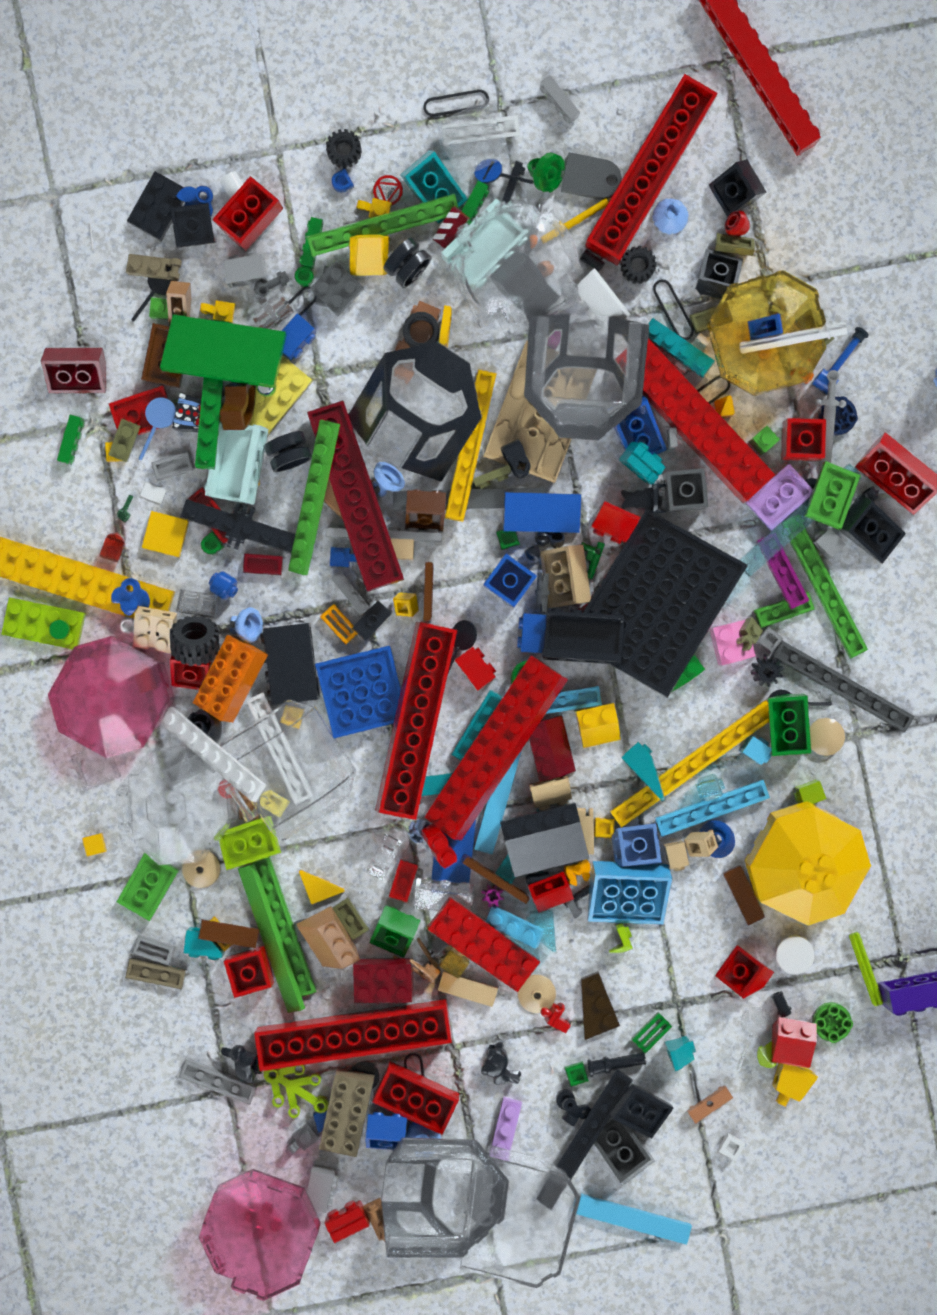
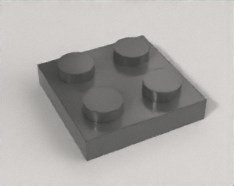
[310,261,364,317]

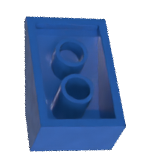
[608,395,667,454]

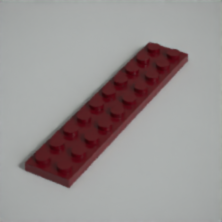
[307,400,404,592]

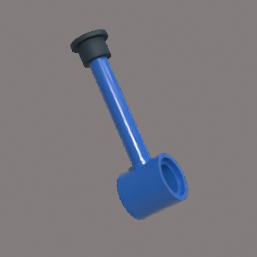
[812,327,869,395]

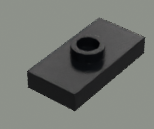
[352,600,392,641]

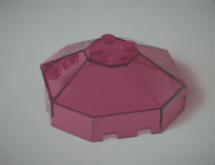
[48,636,175,758]
[199,1169,321,1301]

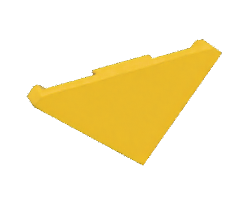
[299,870,345,904]

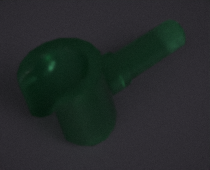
[117,495,133,523]

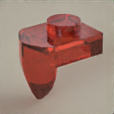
[100,533,125,563]

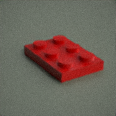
[108,385,173,436]

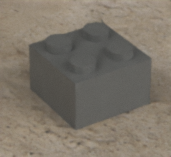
[663,468,708,513]

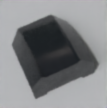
[695,248,743,301]

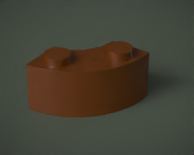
[220,382,255,430]

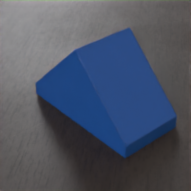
[747,313,783,340]

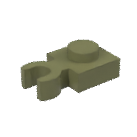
[736,617,763,651]

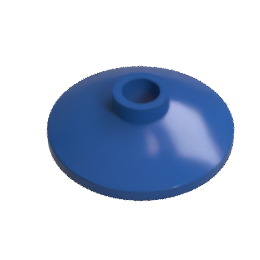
[699,820,735,858]

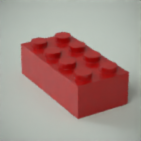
[372,1061,459,1135]

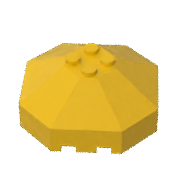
[744,801,871,926]

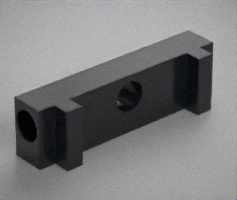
[501,161,525,210]

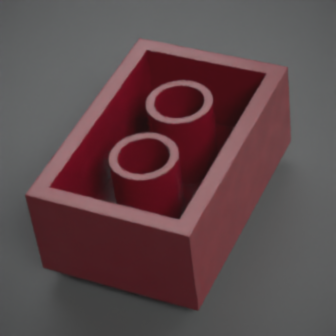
[353,958,414,1003]

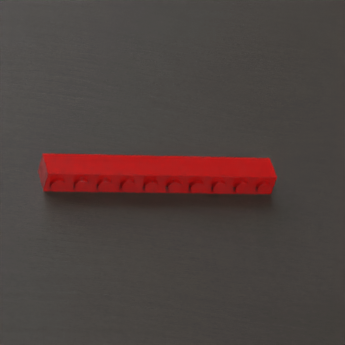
[699,0,821,156]

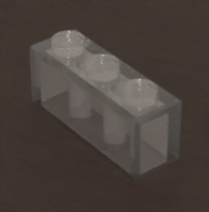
[414,878,474,911]

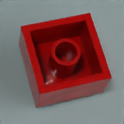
[781,418,826,461]
[223,946,274,998]

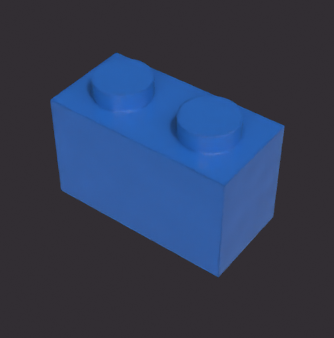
[282,313,316,361]
[517,613,547,653]

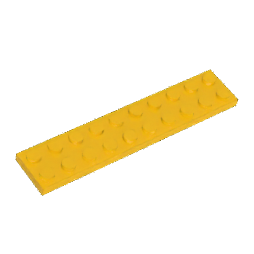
[0,537,175,619]

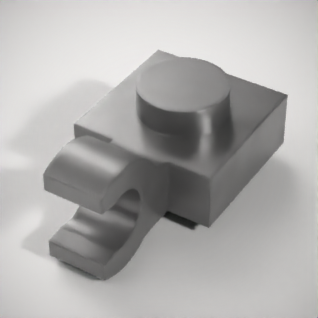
[285,1122,320,1157]

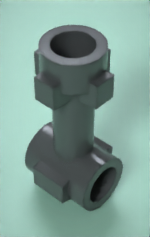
[254,271,290,297]

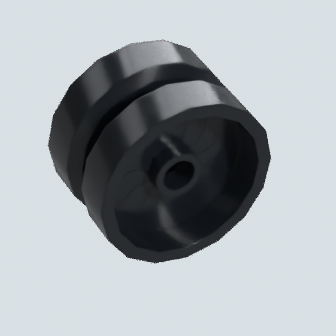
[383,238,432,289]
[263,431,312,472]

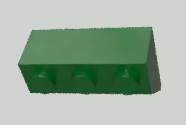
[768,693,811,756]

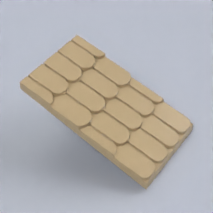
[483,340,597,483]

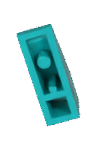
[621,742,665,802]

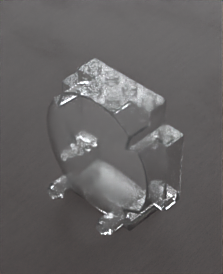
[448,196,584,340]

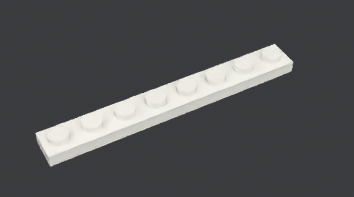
[161,707,266,802]

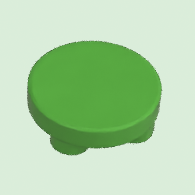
[812,1002,853,1043]

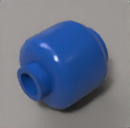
[208,571,238,600]

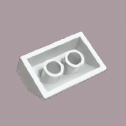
[573,268,631,337]

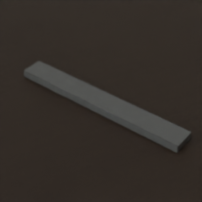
[393,488,546,511]
[773,640,915,733]

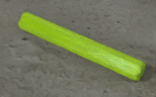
[849,932,883,1006]

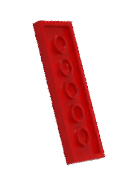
[427,897,540,992]

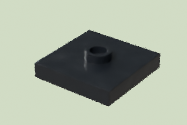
[170,203,215,248]

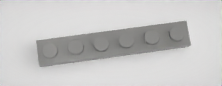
[326,525,442,542]

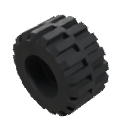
[169,615,220,666]

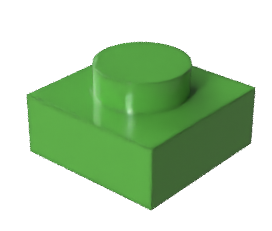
[149,297,168,320]

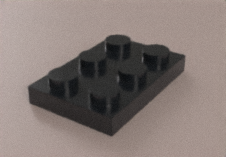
[127,171,184,242]
[609,1083,674,1139]

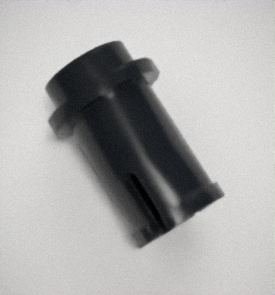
[580,249,605,272]
[525,871,550,887]
[771,991,792,1018]

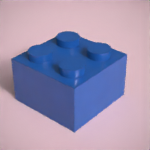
[483,554,537,608]
[366,1112,407,1150]

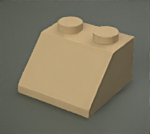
[529,775,572,810]

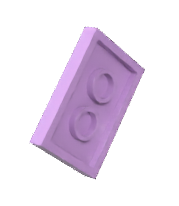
[745,464,813,531]

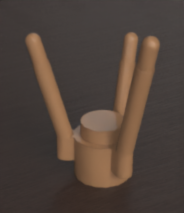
[393,938,440,983]

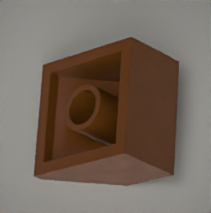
[405,489,446,531]

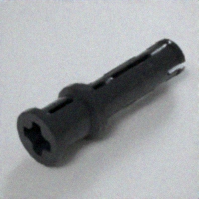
[587,1052,646,1077]

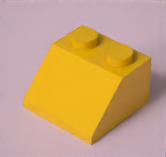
[575,702,621,748]

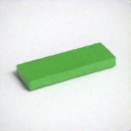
[753,592,815,628]

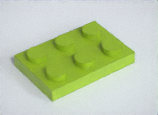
[217,816,281,870]

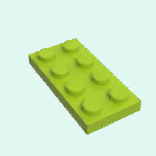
[1,597,86,650]

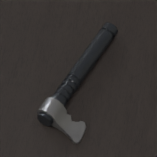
[564,884,590,919]

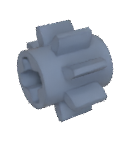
[408,819,430,843]

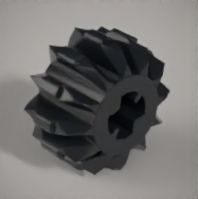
[750,654,784,687]

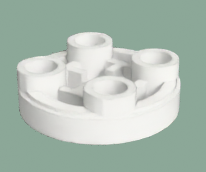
[775,935,814,975]

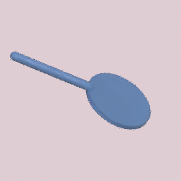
[139,398,176,460]

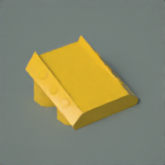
[349,235,389,276]

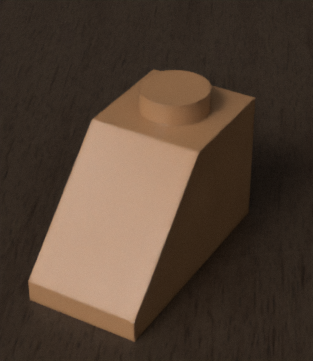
[166,281,192,326]

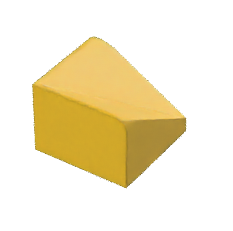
[714,395,735,419]
[393,592,419,617]

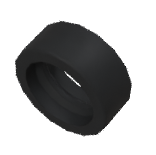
[403,312,440,347]

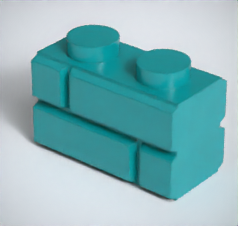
[619,442,666,485]

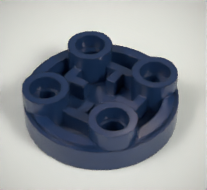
[817,396,858,436]

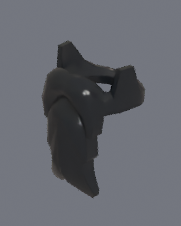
[621,484,667,513]

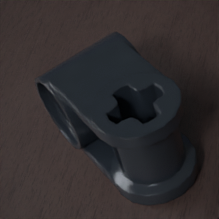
[500,439,531,478]

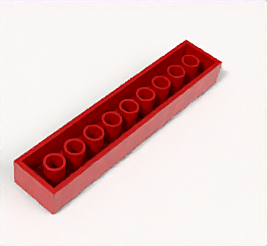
[585,74,718,266]
[616,338,775,503]
[375,622,457,820]
[424,656,568,840]
[254,999,452,1071]

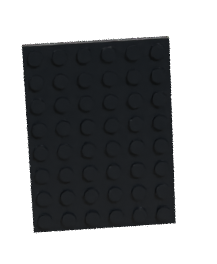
[583,509,748,698]

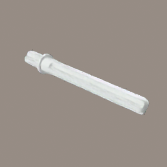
[739,322,848,354]

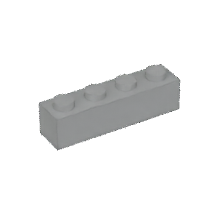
[540,75,580,124]
[331,571,371,616]

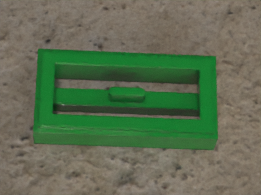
[631,1012,672,1054]

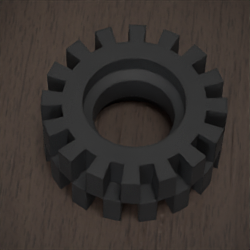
[326,129,362,169]
[620,246,657,284]

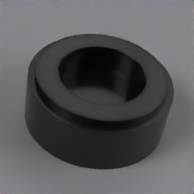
[556,1089,575,1110]

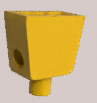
[772,1063,818,1107]

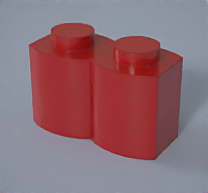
[421,824,457,869]

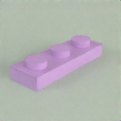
[490,1097,522,1159]

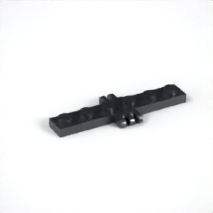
[180,499,296,554]

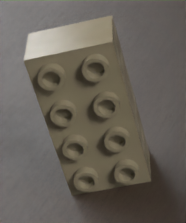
[319,1067,375,1157]

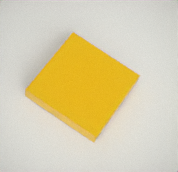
[439,305,452,349]
[142,511,189,558]

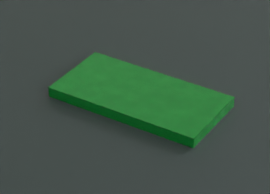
[160,314,287,388]

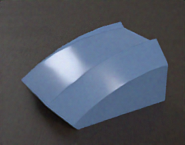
[612,823,662,867]

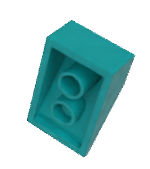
[400,150,468,224]

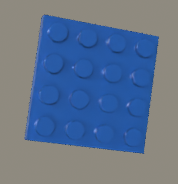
[315,645,401,739]

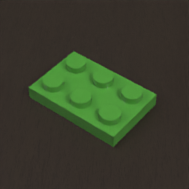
[804,461,861,530]
[117,851,179,921]

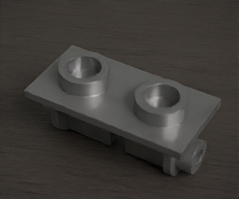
[427,937,453,960]

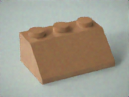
[297,906,360,969]

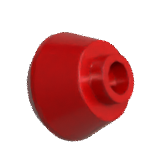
[725,210,750,236]

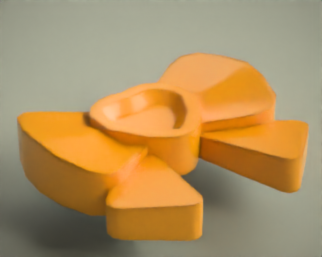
[564,859,591,886]

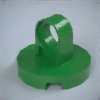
[527,152,565,193]

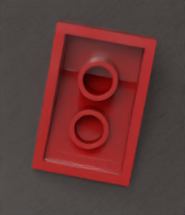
[590,501,641,545]

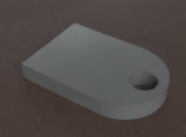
[561,152,622,200]

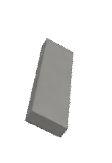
[179,1058,258,1105]

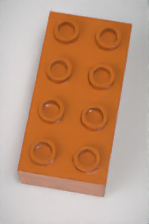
[193,635,268,723]

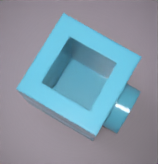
[739,736,772,765]

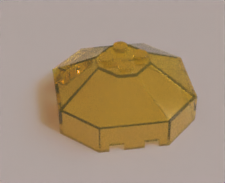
[706,270,827,396]

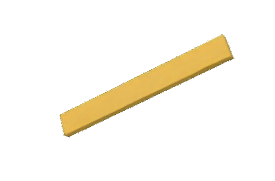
[445,369,497,522]

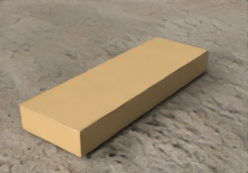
[438,971,498,1007]

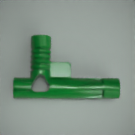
[580,541,605,580]

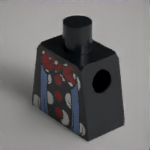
[172,392,201,433]

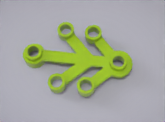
[263,1065,329,1118]

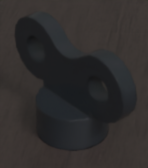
[562,1097,591,1126]

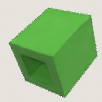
[748,426,780,456]

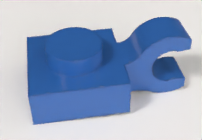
[330,547,357,568]

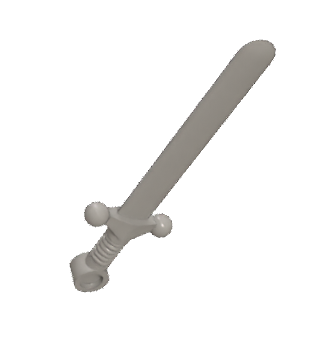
[815,370,846,474]

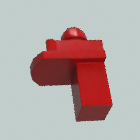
[540,1002,571,1034]

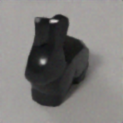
[481,1042,521,1085]
[221,1045,262,1083]

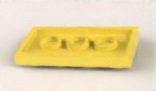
[249,356,313,437]

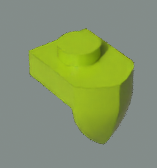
[609,923,633,953]

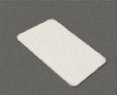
[140,482,166,504]

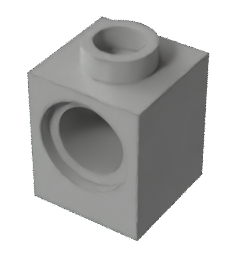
[813,528,846,559]

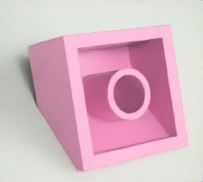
[709,620,756,665]

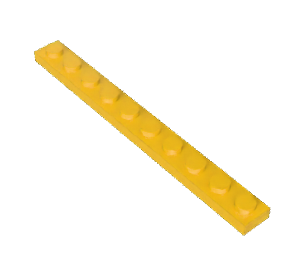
[610,700,769,828]

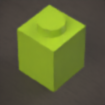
[794,779,827,804]

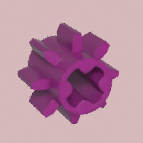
[481,883,504,907]

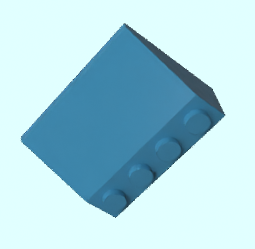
[588,861,672,925]

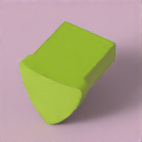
[757,1041,776,1068]

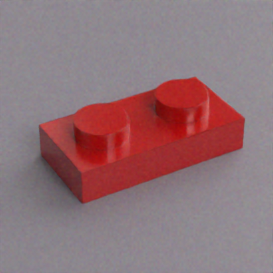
[389,859,418,902]

